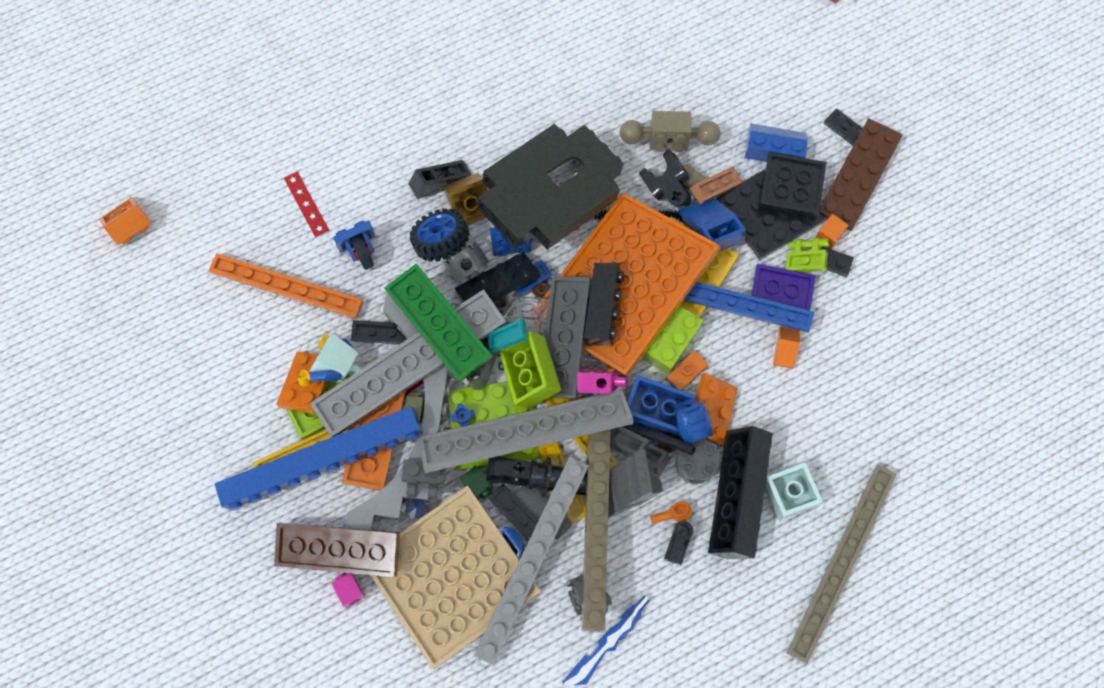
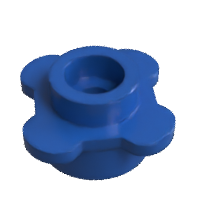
[450,404,475,427]

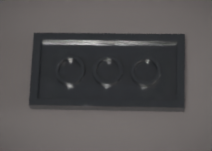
[455,251,541,302]

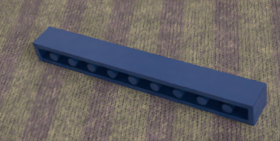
[215,406,423,511]

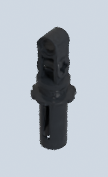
[486,456,587,497]

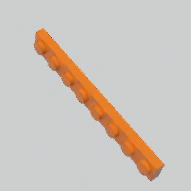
[208,253,363,320]

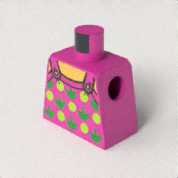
[577,364,628,394]

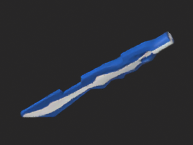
[562,595,650,685]

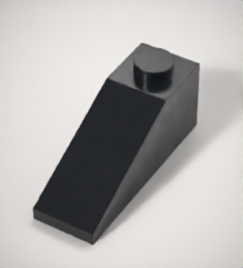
[408,160,472,199]

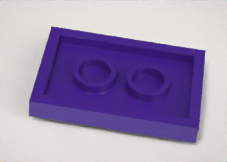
[751,264,816,311]

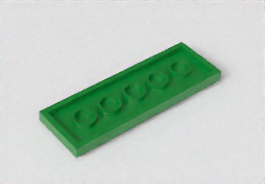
[384,263,492,383]

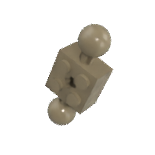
[620,111,721,152]

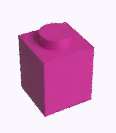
[331,573,366,608]

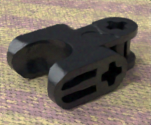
[639,149,692,209]

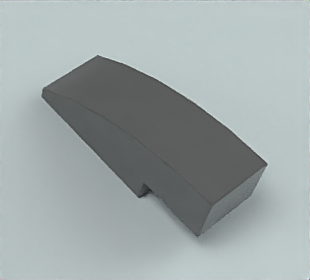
[610,427,671,476]

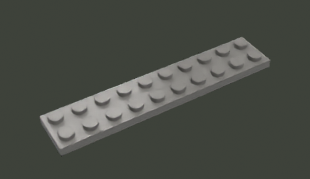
[310,289,507,437]
[419,390,633,473]

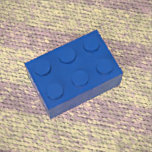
[627,375,696,440]

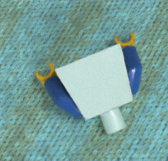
[298,333,363,386]

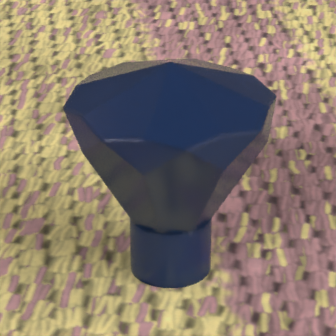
[407,498,428,519]

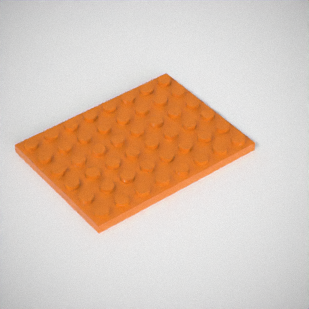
[530,192,721,376]

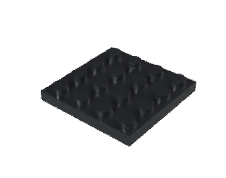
[716,169,825,260]

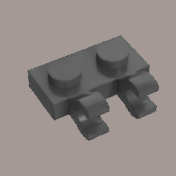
[402,459,446,499]

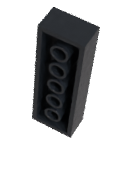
[708,426,773,559]

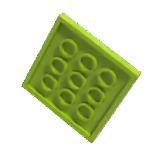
[447,381,539,471]

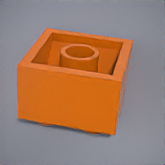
[99,197,151,245]

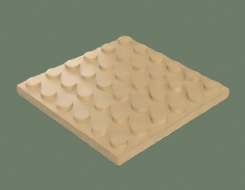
[371,486,541,670]

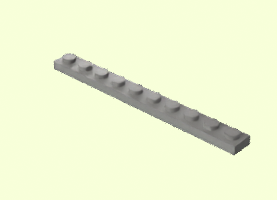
[474,456,589,665]

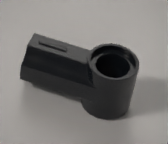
[664,521,694,565]

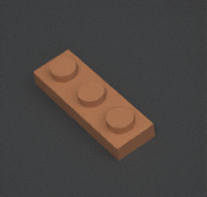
[690,167,743,205]

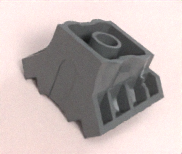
[608,449,663,519]

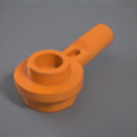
[650,501,692,524]

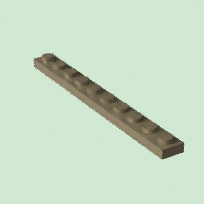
[581,430,610,632]
[786,464,897,664]

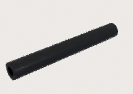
[622,422,696,456]

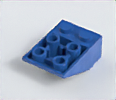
[678,198,746,253]

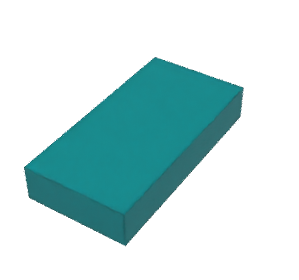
[488,319,528,354]

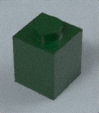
[460,465,493,501]

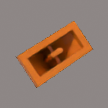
[773,327,800,369]

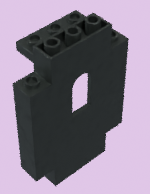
[477,123,624,250]

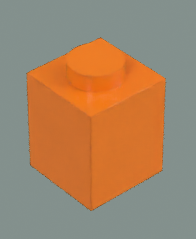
[815,214,848,249]

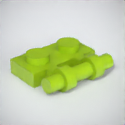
[786,237,829,273]

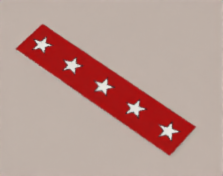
[284,171,329,237]

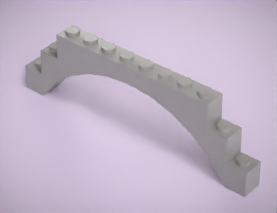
[346,292,453,530]

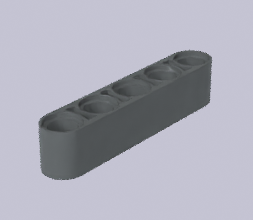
[466,296,513,390]

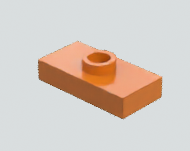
[665,351,708,391]

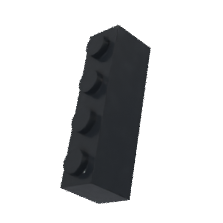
[584,263,624,347]

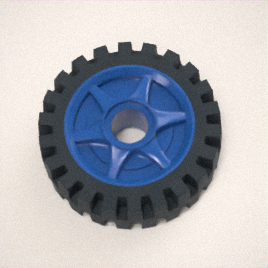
[409,208,470,262]

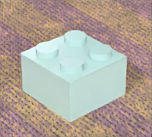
[765,462,823,521]

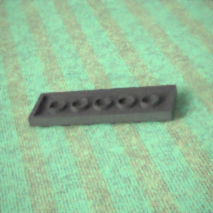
[545,276,592,400]

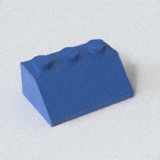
[744,123,808,162]

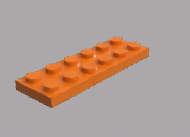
[342,362,406,491]

